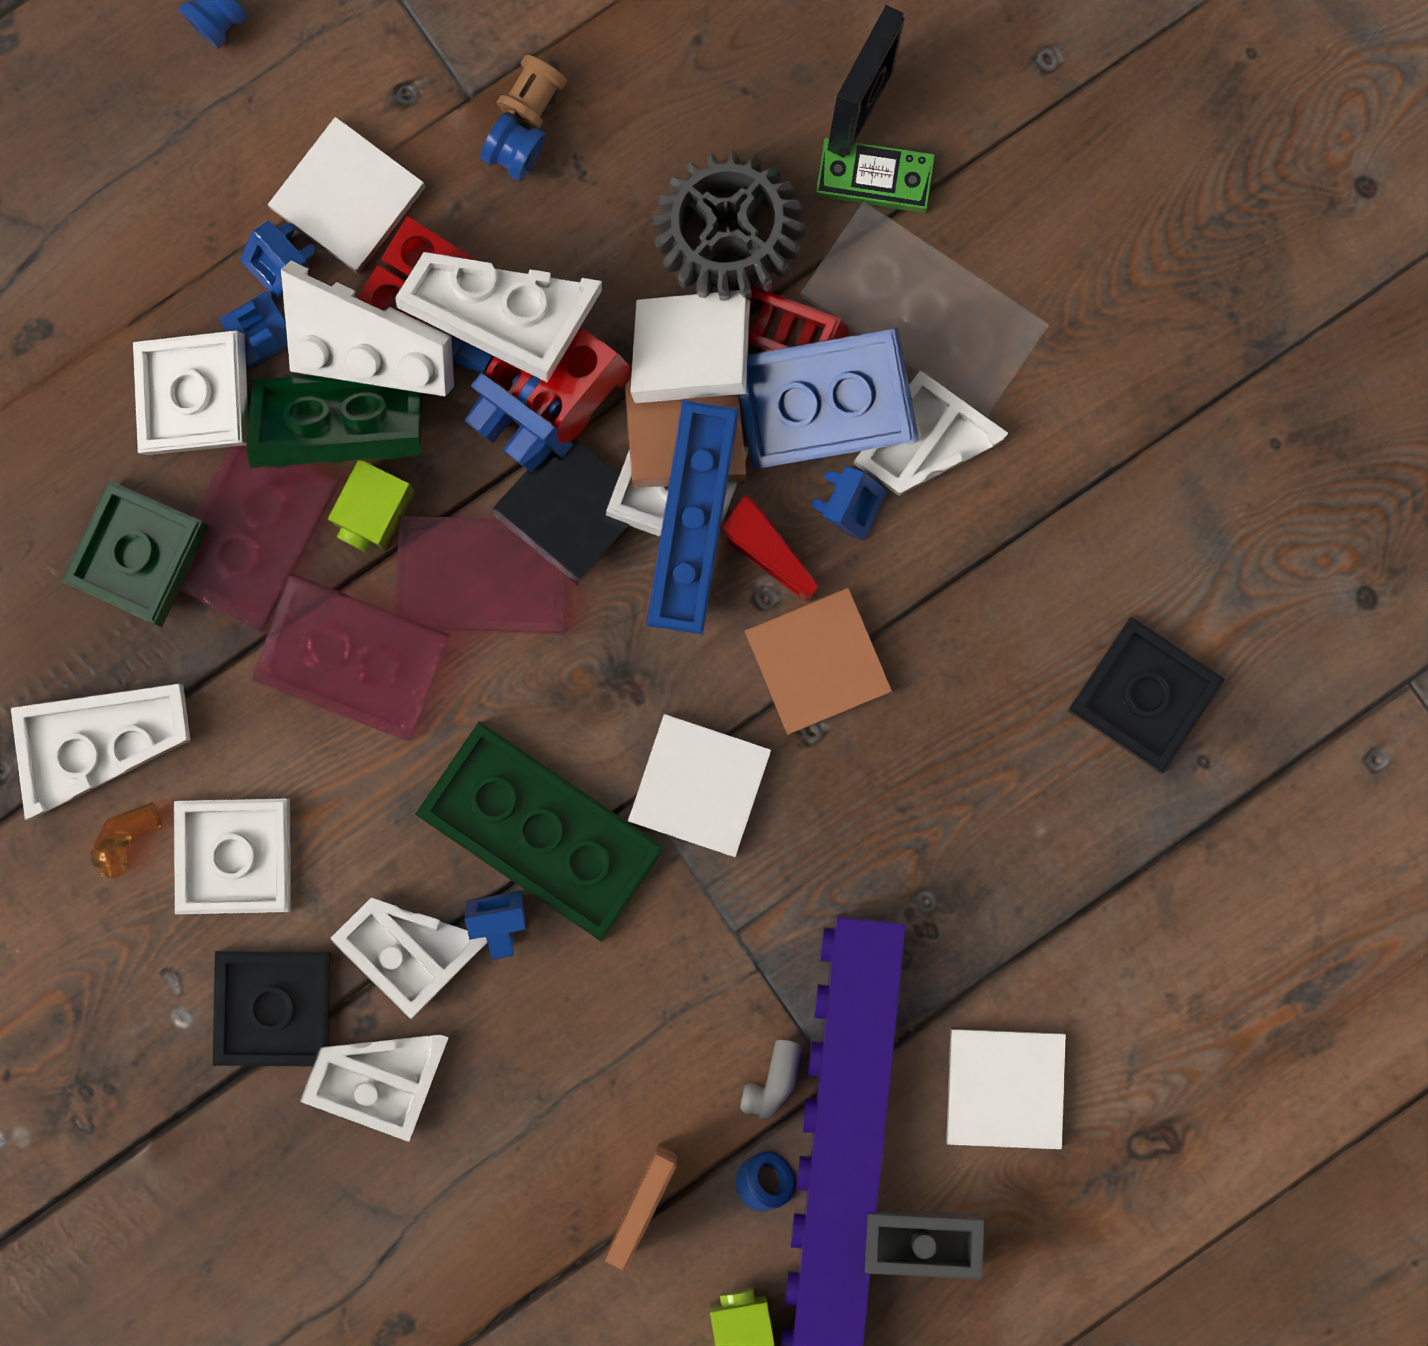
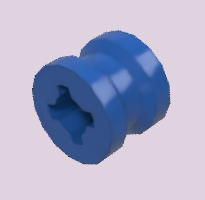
[177,0,249,49]
[480,111,547,182]

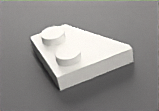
[853,370,1008,496]

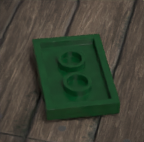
[246,375,423,468]

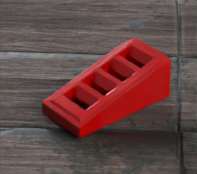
[737,285,849,352]
[720,495,818,602]

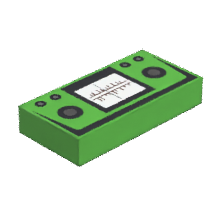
[816,138,935,213]

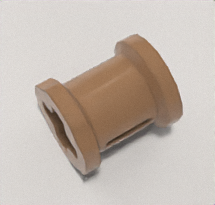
[496,55,568,129]

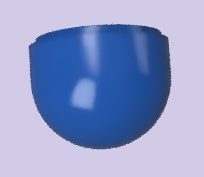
[735,1152,795,1212]

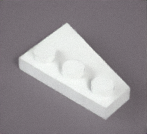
[395,252,602,382]
[281,261,454,396]
[11,684,191,821]

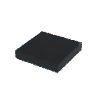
[827,5,905,158]
[491,438,630,586]
[1067,617,1225,773]
[212,951,331,1067]

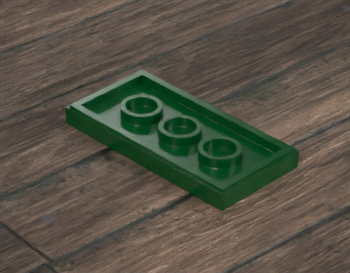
[415,721,666,942]

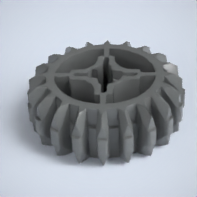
[653,150,805,301]

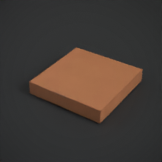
[624,379,746,488]
[744,588,892,736]
[604,1144,678,1271]

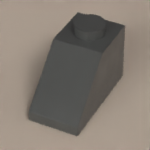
[865,1210,984,1280]

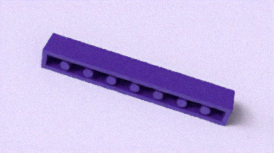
[780,917,906,1346]

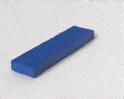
[646,400,739,635]

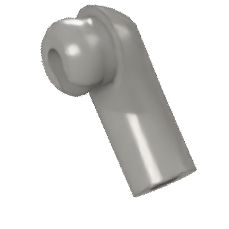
[740,1040,803,1119]

